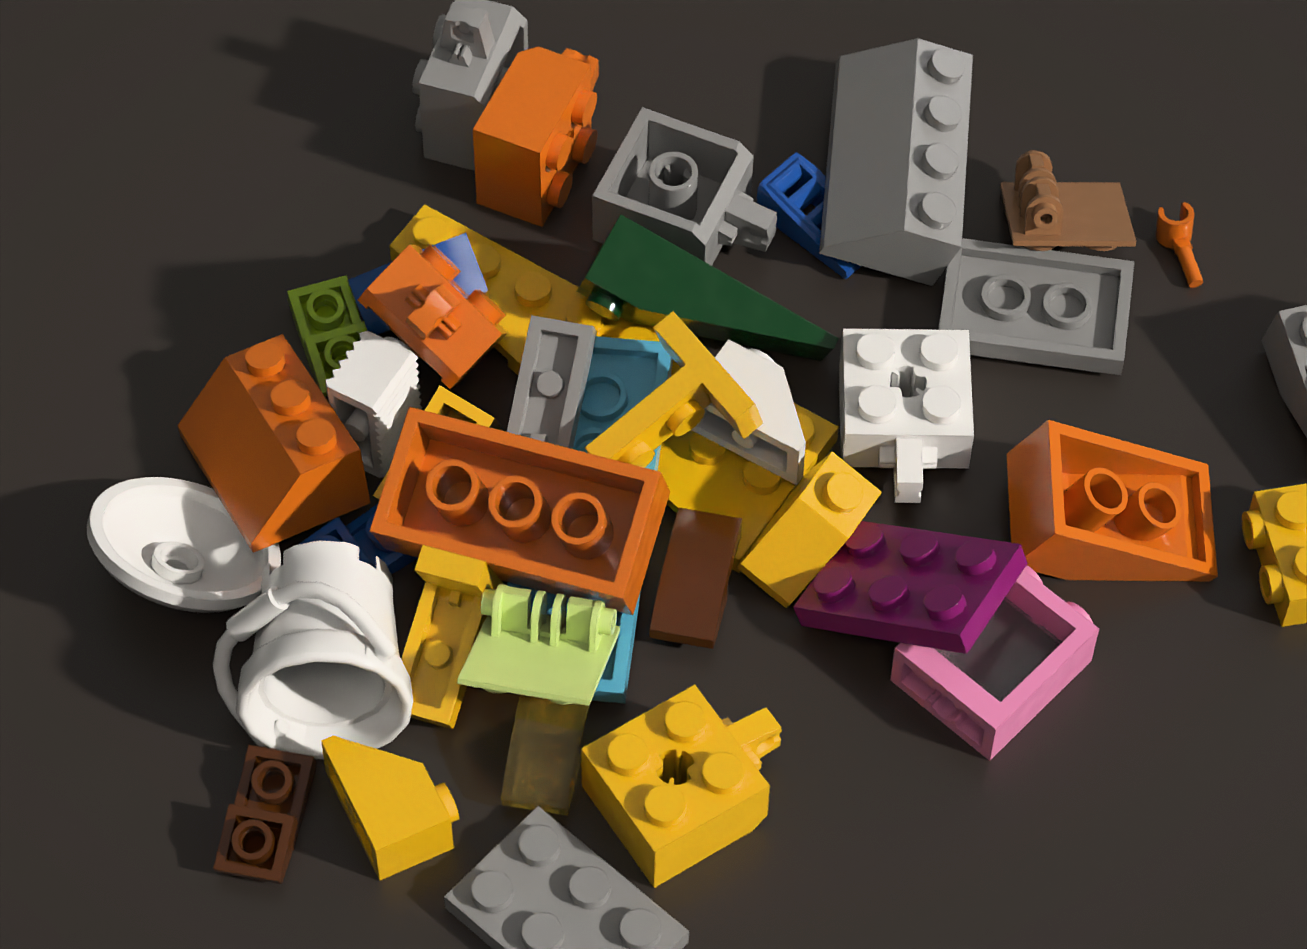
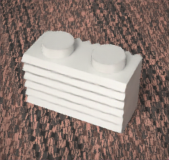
[325,331,422,478]

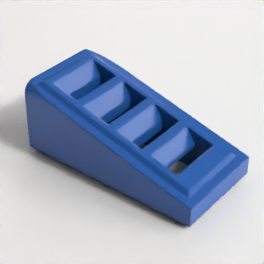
[757,152,861,280]

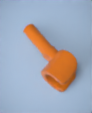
[1156,202,1203,288]

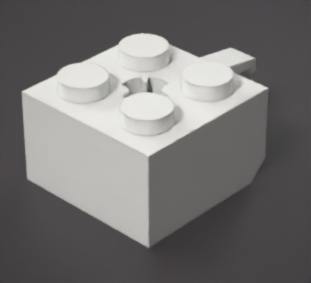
[839,328,974,503]

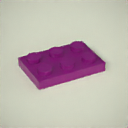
[793,521,1028,654]

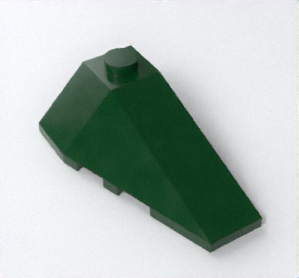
[577,214,839,361]

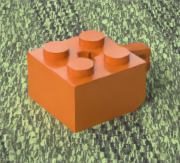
[473,46,599,227]
[357,244,508,389]

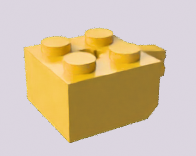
[581,685,782,888]

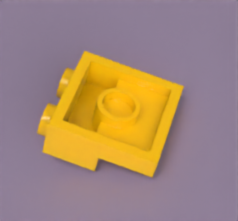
[1242,483,1307,627]

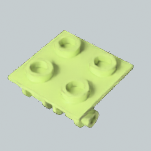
[457,584,620,706]

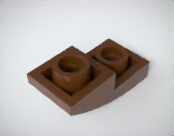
[649,507,742,649]
[213,744,317,884]

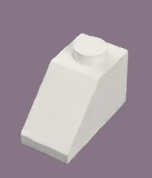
[692,339,806,485]

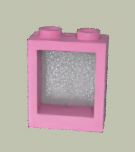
[890,565,1099,761]

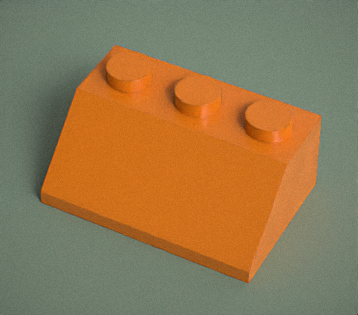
[177,334,371,553]

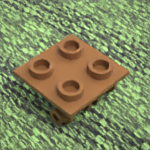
[1000,150,1136,251]

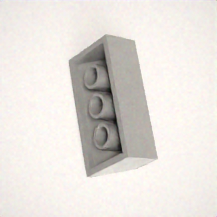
[819,38,973,286]

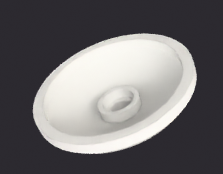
[87,477,281,613]

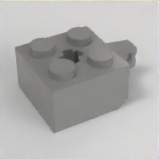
[412,0,528,171]
[592,107,777,266]

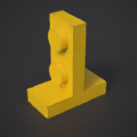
[585,311,763,468]
[401,545,503,729]

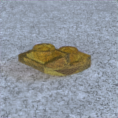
[501,694,589,816]

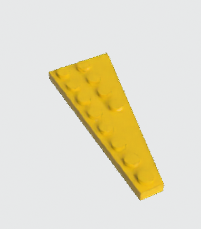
[389,204,839,573]

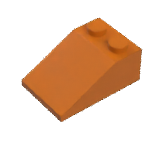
[1006,420,1218,582]

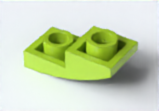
[287,275,367,397]

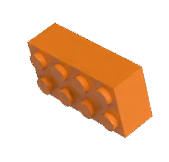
[370,407,670,615]

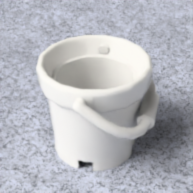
[213,540,413,760]

